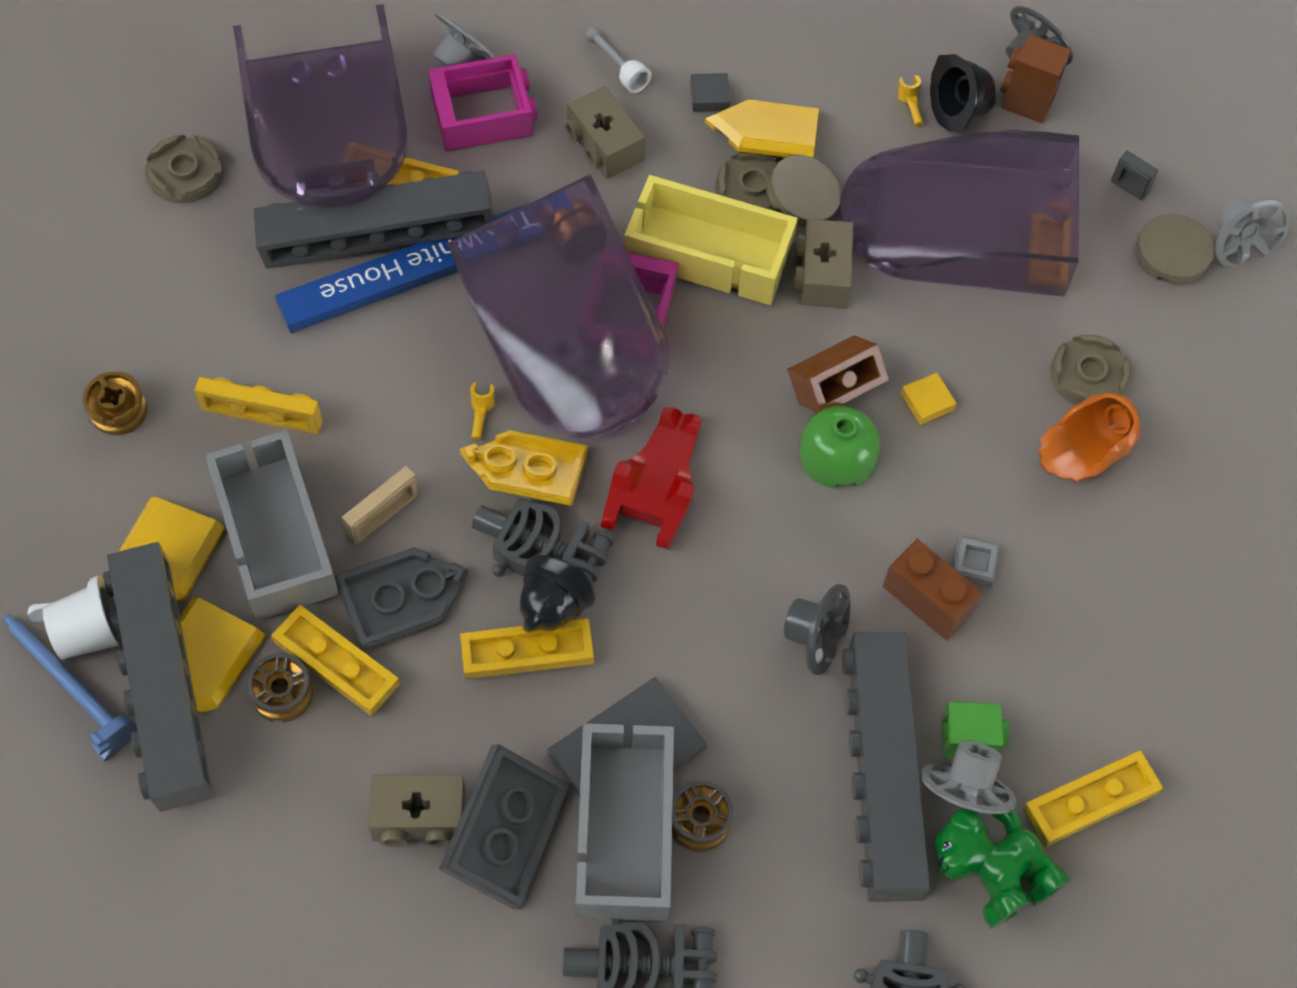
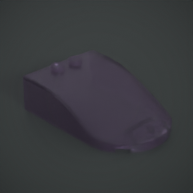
[233,4,408,207]
[839,130,1079,297]
[447,174,670,438]

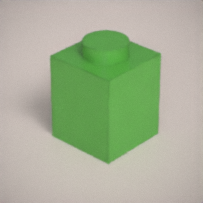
[941,701,1010,758]

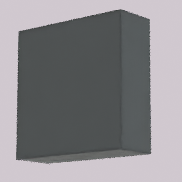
[690,73,730,111]
[1111,150,1159,200]

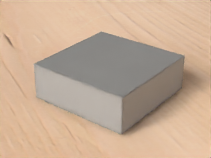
[952,536,1000,588]

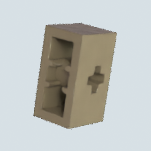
[565,86,646,179]
[794,219,853,309]
[369,774,465,847]

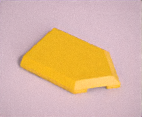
[705,99,819,158]
[460,430,589,506]
[119,497,226,603]
[180,597,266,713]

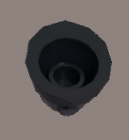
[930,54,996,131]
[519,555,595,633]

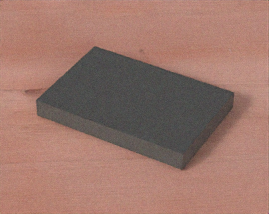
[548,677,707,796]
[439,744,570,910]

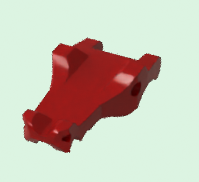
[601,407,702,550]

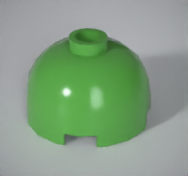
[799,405,880,488]

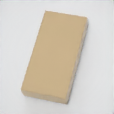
[341,466,419,545]

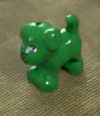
[935,808,1071,929]

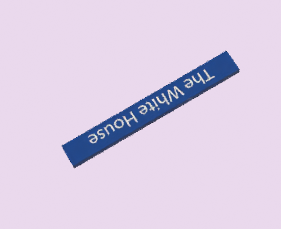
[275,191,573,333]

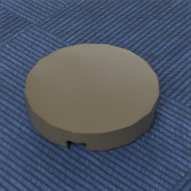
[145,135,223,204]
[715,152,780,212]
[767,155,841,227]
[1135,214,1215,285]
[1050,334,1131,405]

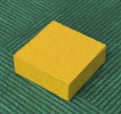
[900,373,957,425]

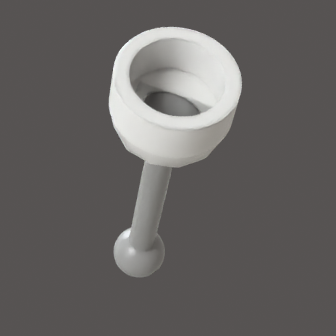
[586,27,651,93]

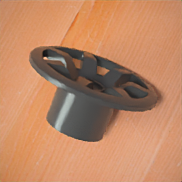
[1006,6,1074,65]
[784,584,851,675]

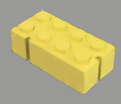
[624,175,798,306]

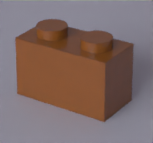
[1000,34,1071,124]
[787,335,889,413]
[882,538,983,641]

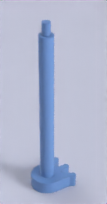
[3,615,137,761]

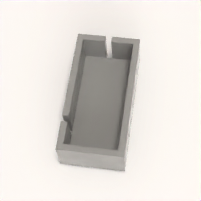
[205,430,339,621]
[575,723,674,921]

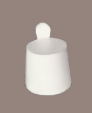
[27,576,122,660]

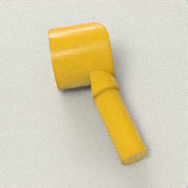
[897,75,924,127]
[470,382,495,441]

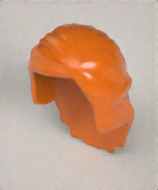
[1038,393,1142,482]

